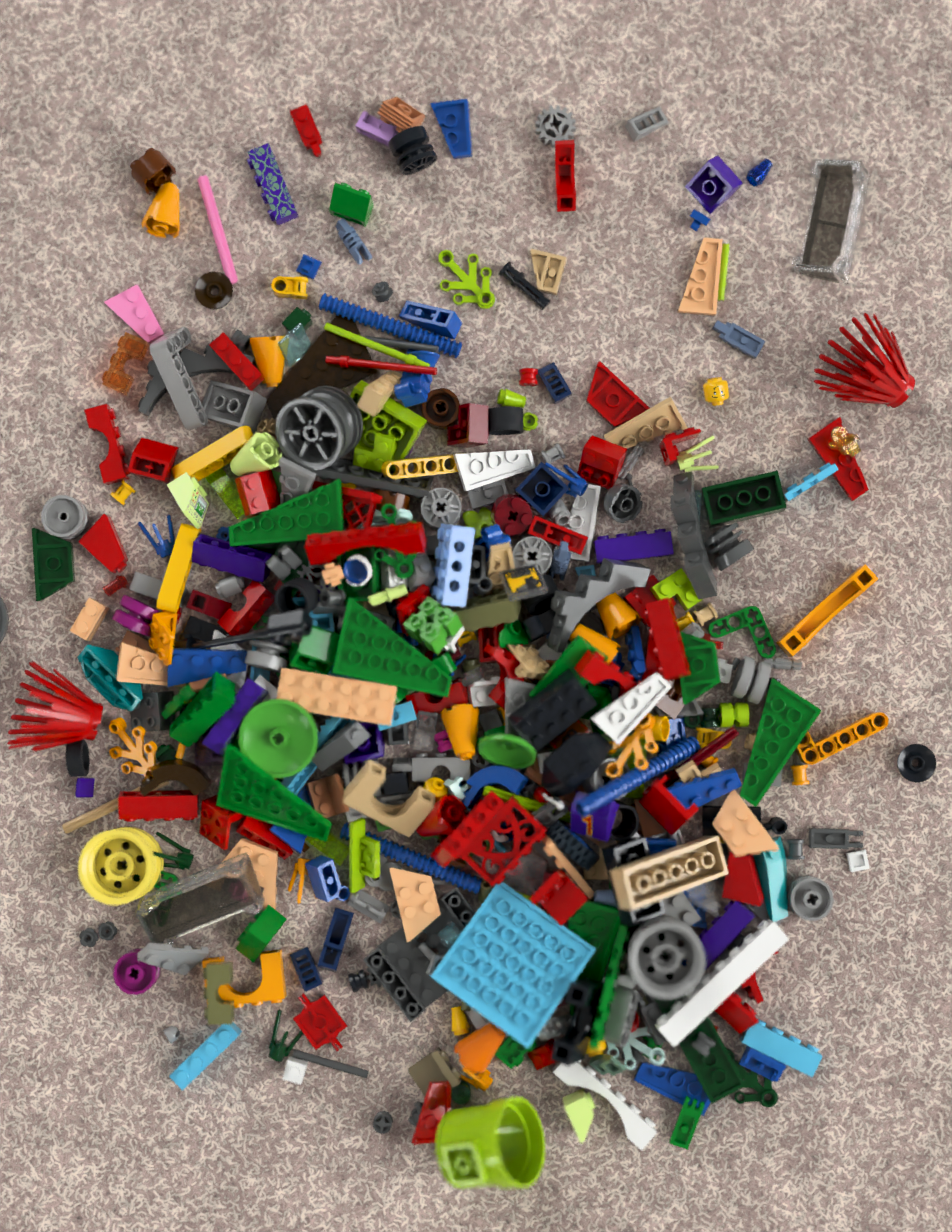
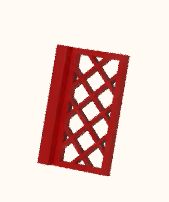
[311,481,383,531]

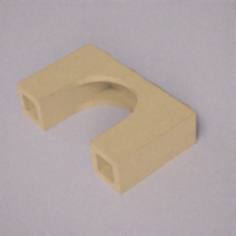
[343,760,435,837]

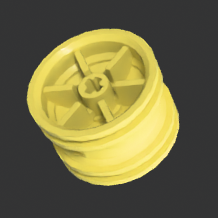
[78,827,164,905]

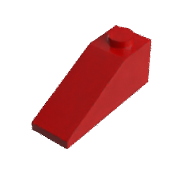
[527,516,588,555]
[236,815,293,860]

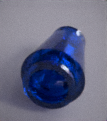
[746,158,773,187]

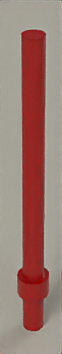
[325,355,437,375]

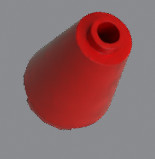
[416,795,468,837]

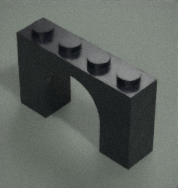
[550,977,604,1066]

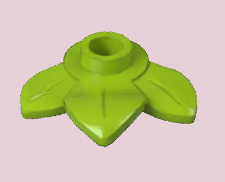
[463,507,494,540]

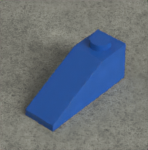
[399,300,462,339]

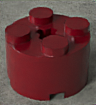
[491,494,532,535]

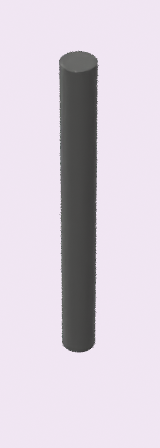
[365,336,439,353]
[292,1049,369,1078]

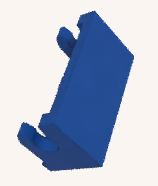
[738,1046,786,1082]

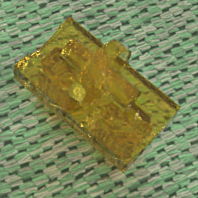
[829,426,861,457]

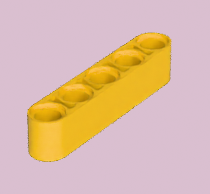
[171,426,253,482]
[381,453,465,479]
[156,523,201,613]

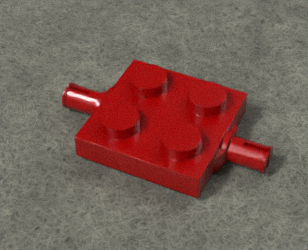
[293,993,347,1052]

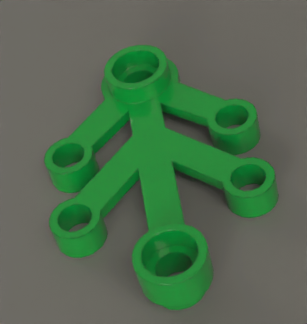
[374,504,418,579]

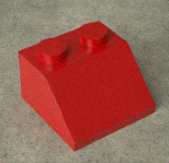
[235,469,280,516]

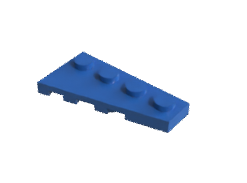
[168,648,247,687]

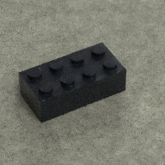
[508,668,597,753]
[601,837,666,926]

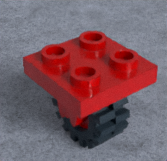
[385,584,431,636]

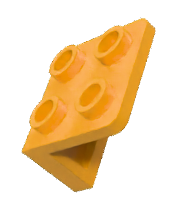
[149,611,177,666]

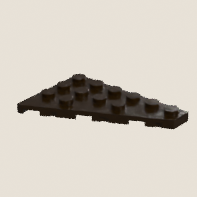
[266,315,378,419]

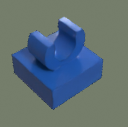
[690,209,711,231]
[296,254,322,280]

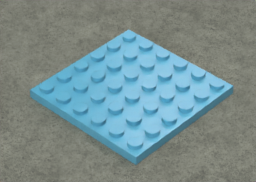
[431,882,596,1049]

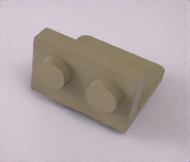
[408,1047,461,1096]

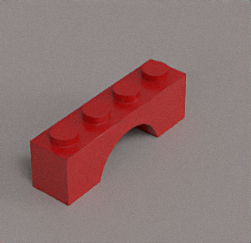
[84,404,131,485]
[574,649,642,698]

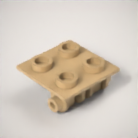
[507,644,550,680]

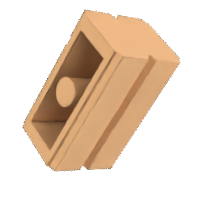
[70,597,110,641]

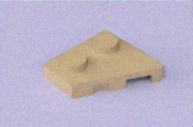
[530,249,567,295]

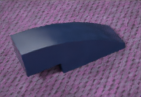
[317,908,354,973]

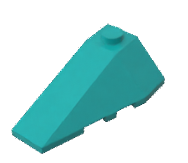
[753,836,788,922]

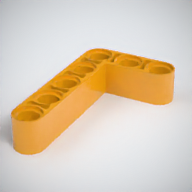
[795,712,889,765]

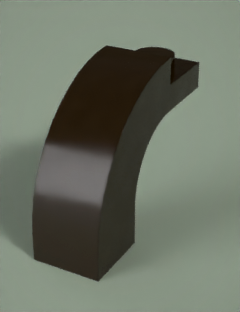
[139,759,211,796]

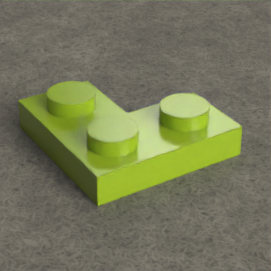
[353,432,396,473]
[650,568,702,611]

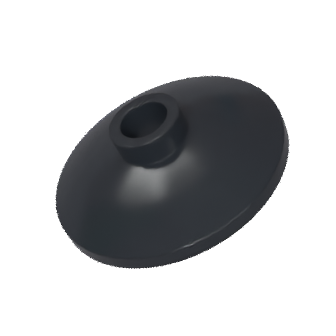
[897,744,936,783]

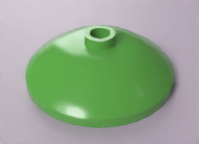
[478,733,537,769]

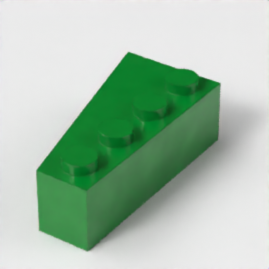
[169,672,236,748]

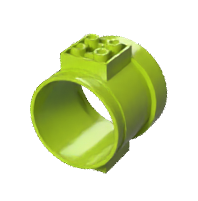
[436,1097,545,1189]

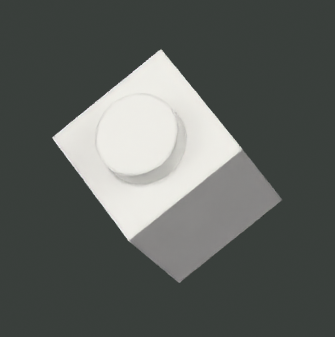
[282,1056,308,1085]

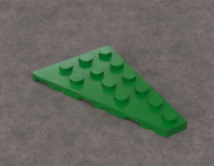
[332,598,452,697]
[216,744,332,842]

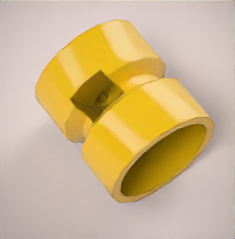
[640,716,670,741]

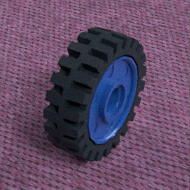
[546,819,600,871]

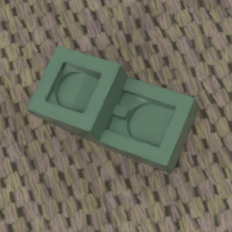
[589,1054,627,1076]

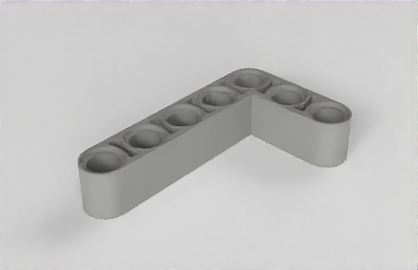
[150,327,208,430]

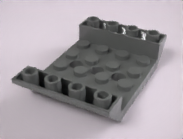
[363,887,476,1023]

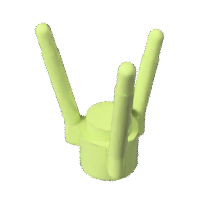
[676,436,719,473]

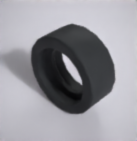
[65,740,90,777]

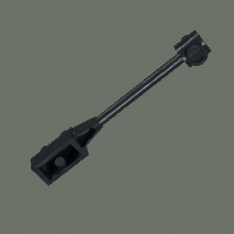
[173,609,313,649]

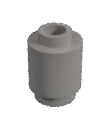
[547,498,570,526]
[215,574,245,598]

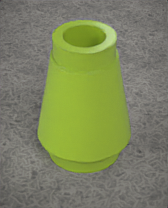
[497,388,526,408]

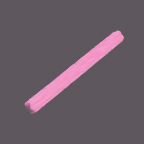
[197,175,238,284]

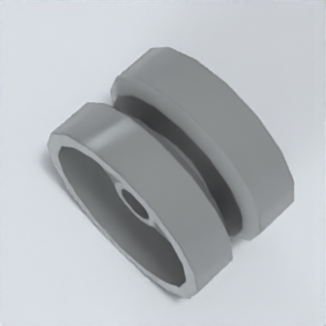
[41,495,90,539]
[731,656,771,704]
[787,875,834,921]

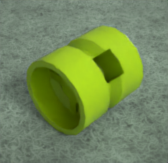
[719,702,749,727]

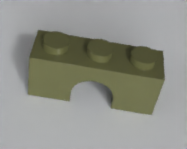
[203,961,234,1025]

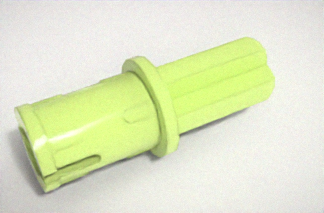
[368,584,408,606]

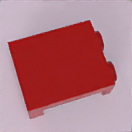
[639,775,699,836]

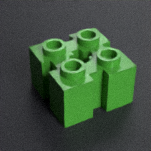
[403,596,463,655]

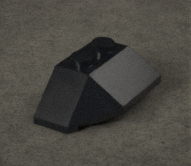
[541,732,612,798]

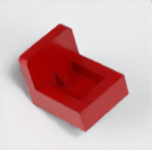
[527,1038,556,1070]

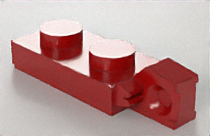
[290,104,323,157]

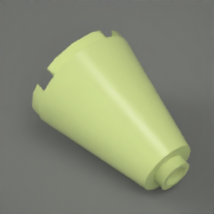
[230,432,282,477]

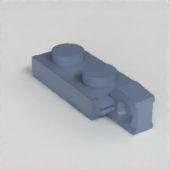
[712,320,765,359]

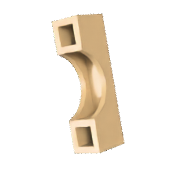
[357,371,402,416]

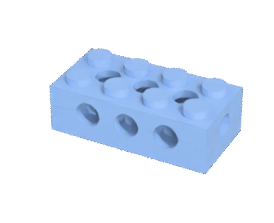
[430,523,475,607]

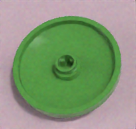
[239,699,318,778]

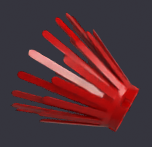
[814,313,915,408]
[7,661,103,752]

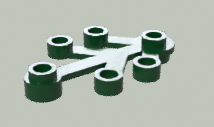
[726,1048,778,1107]

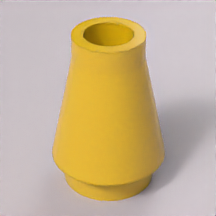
[451,1006,470,1036]

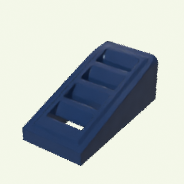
[538,362,572,404]
[290,947,324,992]

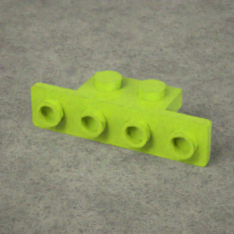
[349,817,380,894]

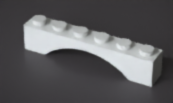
[552,1060,657,1150]

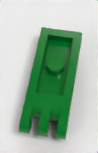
[669,1096,705,1150]

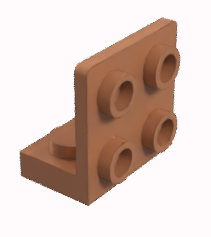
[305,773,349,818]

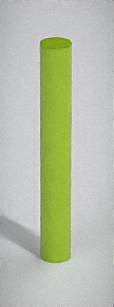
[717,243,729,301]

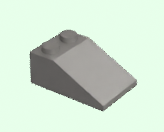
[202,380,267,435]

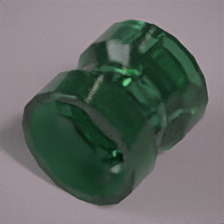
[701,708,720,728]
[452,1081,471,1104]

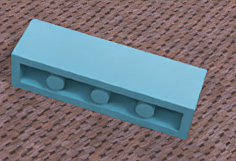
[740,1018,823,1078]
[169,1022,242,1091]

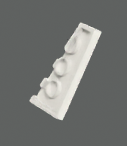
[453,450,536,491]
[552,484,601,562]
[591,673,672,745]

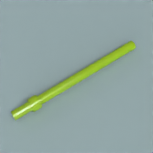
[324,323,430,367]

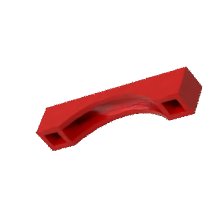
[305,522,427,565]

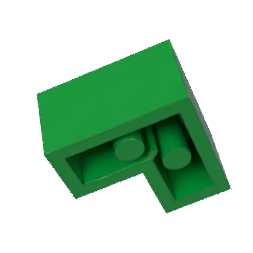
[235,905,287,963]

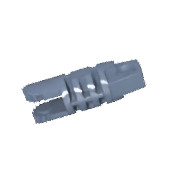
[336,218,372,265]
[548,541,571,581]

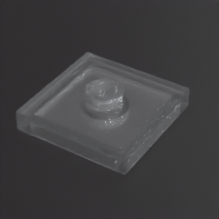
[502,849,548,896]

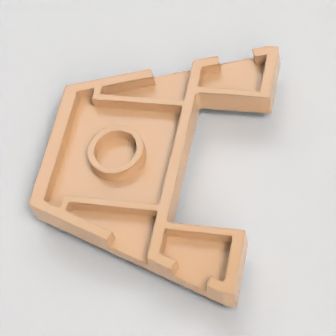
[204,838,278,910]

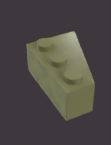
[455,588,522,632]

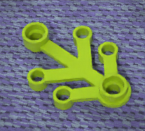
[439,250,495,309]

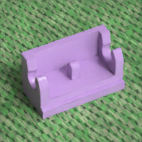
[356,111,398,146]

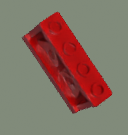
[430,791,505,869]
[459,795,547,887]

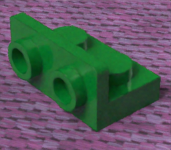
[495,1035,537,1070]

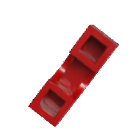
[209,332,265,391]
[217,581,275,636]
[405,678,469,718]

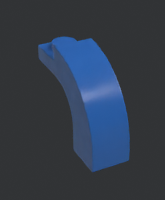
[462,766,529,809]

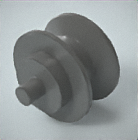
[372,281,393,302]

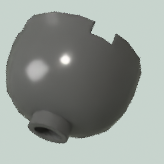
[604,484,643,523]

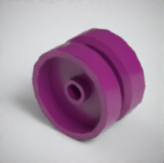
[112,594,161,637]
[113,948,161,995]

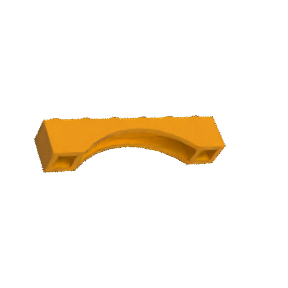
[776,564,878,657]

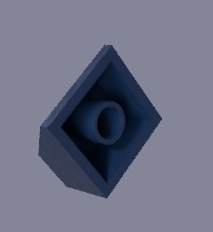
[514,462,569,516]

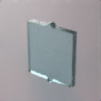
[278,323,311,367]

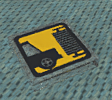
[499,563,548,602]

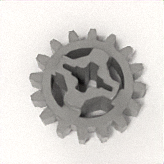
[535,105,576,148]

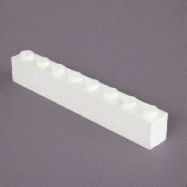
[655,919,789,1047]

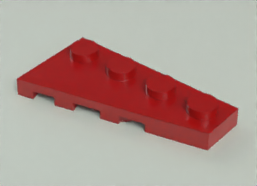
[807,417,869,502]

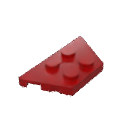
[586,361,650,427]

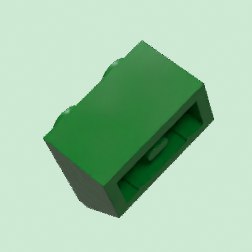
[329,182,374,227]
[289,625,340,675]

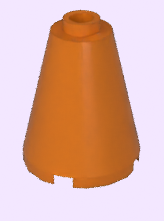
[454,1022,506,1074]

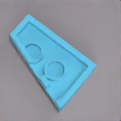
[784,463,839,501]

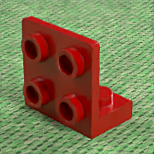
[659,427,701,467]
[623,575,676,628]
[199,794,245,850]
[529,870,588,925]

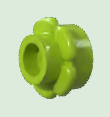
[523,412,538,431]

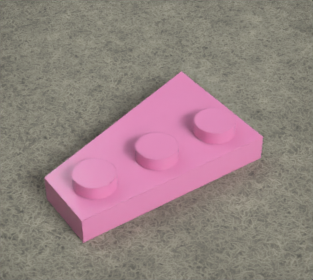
[104,284,164,344]

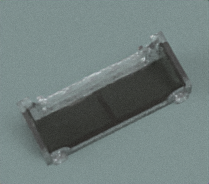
[792,159,870,285]
[135,852,265,946]

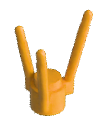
[288,858,317,904]
[460,1067,493,1092]

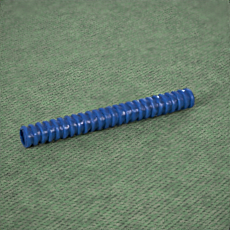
[319,293,462,358]
[575,736,700,817]
[340,822,482,895]

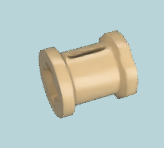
[693,602,718,627]

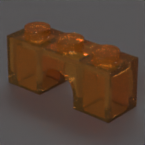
[102,332,150,396]

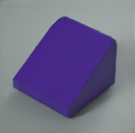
[75,777,95,798]

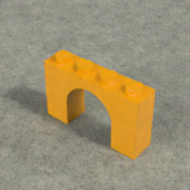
[202,949,287,1008]

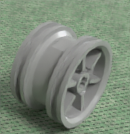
[627,916,706,999]

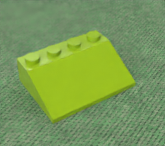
[350,380,427,472]

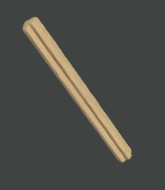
[62,781,169,834]

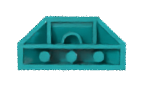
[77,644,143,712]

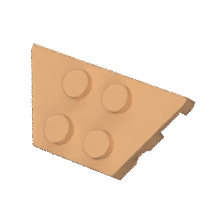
[712,790,779,857]
[389,868,441,942]

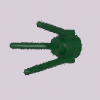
[153,832,194,870]
[268,1009,303,1062]

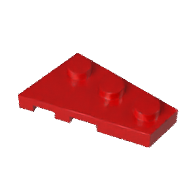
[411,1080,451,1145]

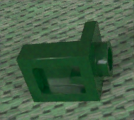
[156,744,183,762]

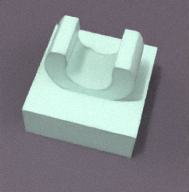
[444,776,469,800]

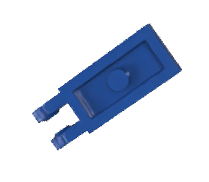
[625,626,646,681]

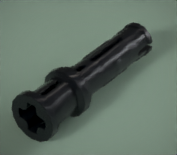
[499,261,550,310]

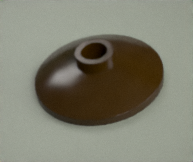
[195,271,233,310]

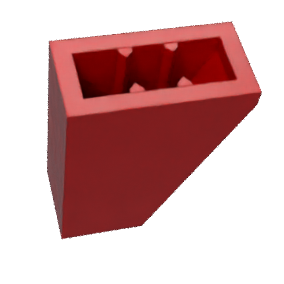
[78,513,128,574]
[722,851,764,907]

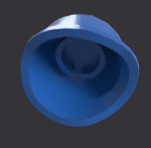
[407,350,440,367]

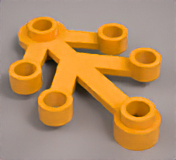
[605,713,658,780]
[109,717,157,777]

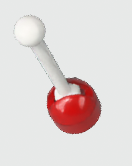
[534,787,564,810]

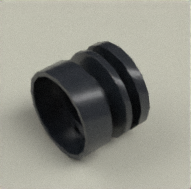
[388,126,437,175]

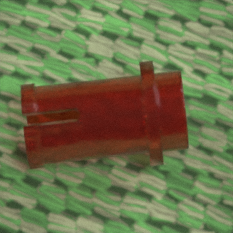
[102,574,128,597]

